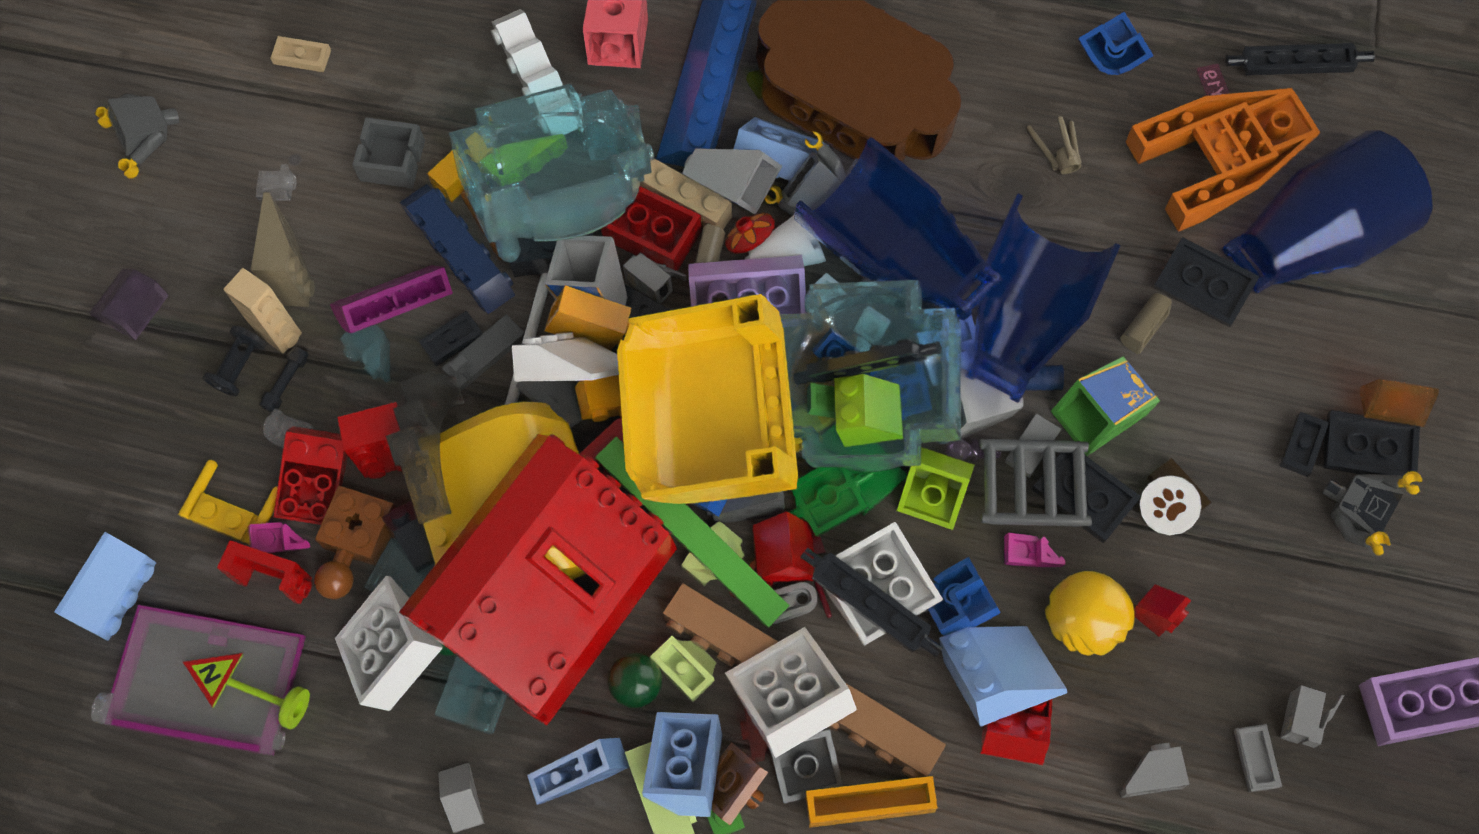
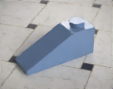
[527,738,630,805]

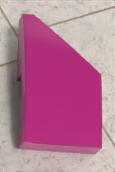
[248,522,310,553]
[1004,533,1065,567]

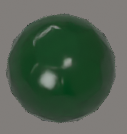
[607,653,662,708]

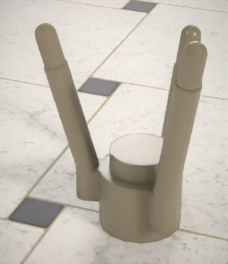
[1026,116,1082,175]

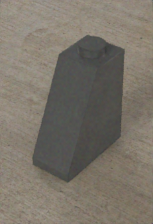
[707,491,784,524]

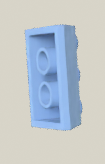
[734,117,829,183]
[54,532,156,641]
[642,712,722,817]

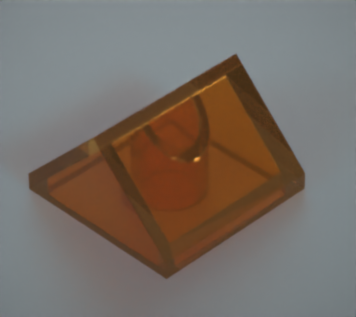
[1360,379,1439,427]

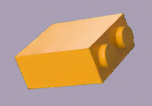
[545,285,631,351]

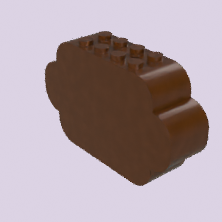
[756,0,961,171]

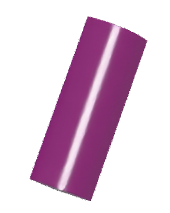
[330,265,453,333]

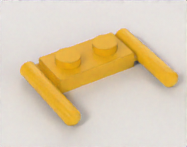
[178,460,278,545]

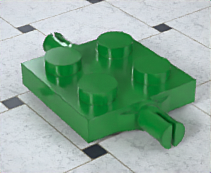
[789,455,875,537]

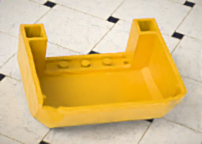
[617,294,798,504]
[405,402,586,580]

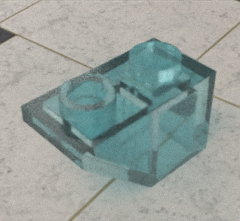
[340,324,390,383]

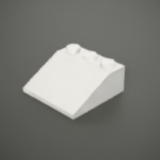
[512,332,619,382]
[824,522,943,646]
[335,576,443,711]
[725,627,857,758]

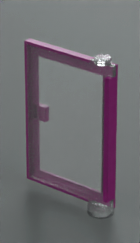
[91,605,306,756]

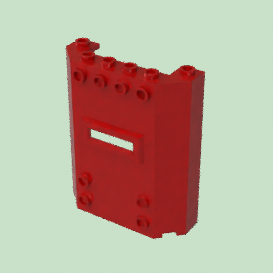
[399,434,677,726]

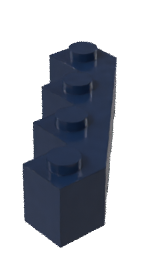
[399,184,515,314]

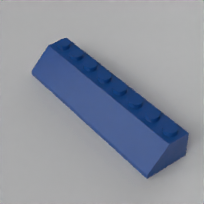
[656,0,757,167]

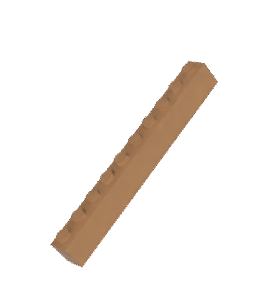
[663,583,946,778]

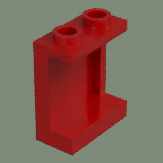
[217,540,312,605]

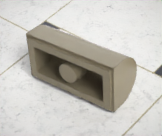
[695,224,725,263]
[1120,293,1172,355]

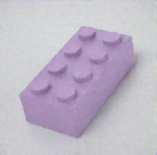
[688,255,807,323]
[1359,657,1479,746]

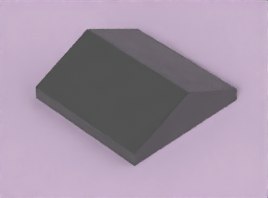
[770,727,843,804]

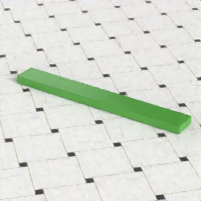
[595,437,790,628]

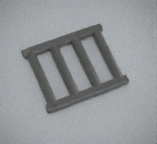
[979,439,1092,527]

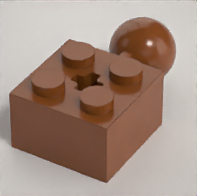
[314,485,396,599]

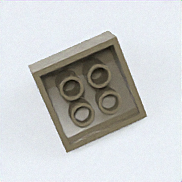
[251,192,315,307]

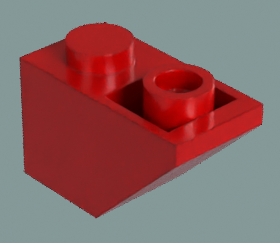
[1134,584,1191,637]

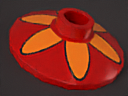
[725,213,775,254]

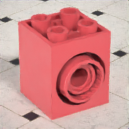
[583,0,648,68]

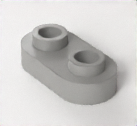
[773,582,817,624]

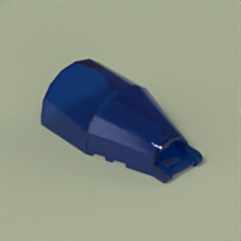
[1222,130,1433,293]
[794,137,1003,321]
[964,193,1121,403]

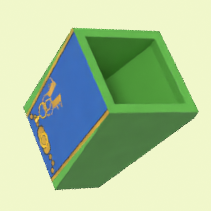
[1051,356,1160,456]

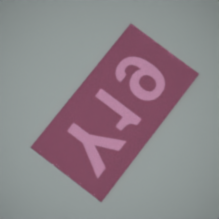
[1196,64,1230,96]

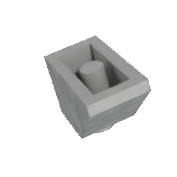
[1120,743,1189,798]

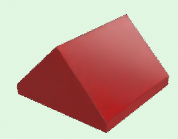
[752,511,815,582]

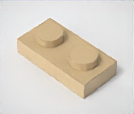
[270,36,331,72]

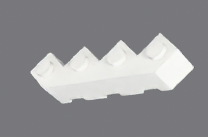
[491,9,583,135]

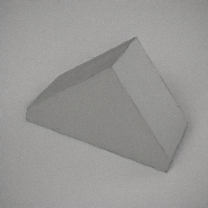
[438,763,485,833]

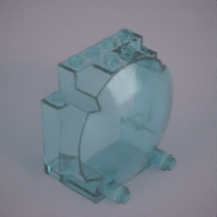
[449,83,654,262]
[780,280,961,472]

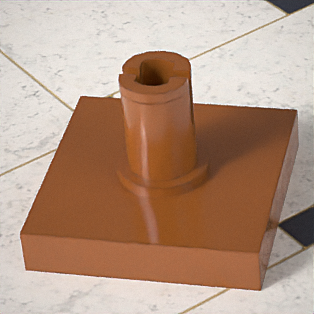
[711,742,768,825]

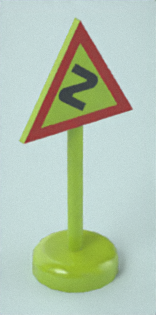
[183,653,310,730]

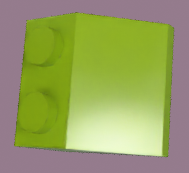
[834,374,903,447]
[897,446,975,530]

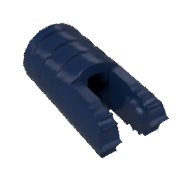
[1009,365,1064,391]

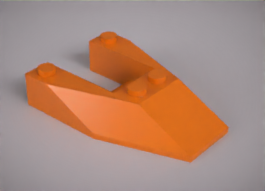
[1126,88,1320,232]

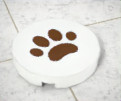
[1140,475,1201,535]

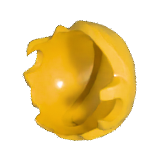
[1045,571,1134,656]

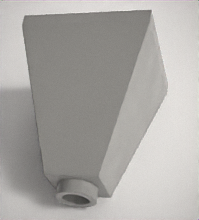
[934,368,1023,444]

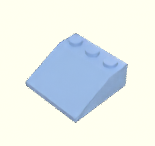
[939,626,1067,727]

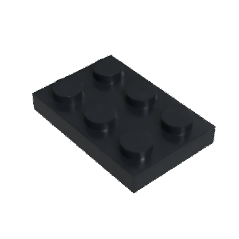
[1153,237,1260,328]
[1323,410,1420,483]
[1032,452,1141,544]

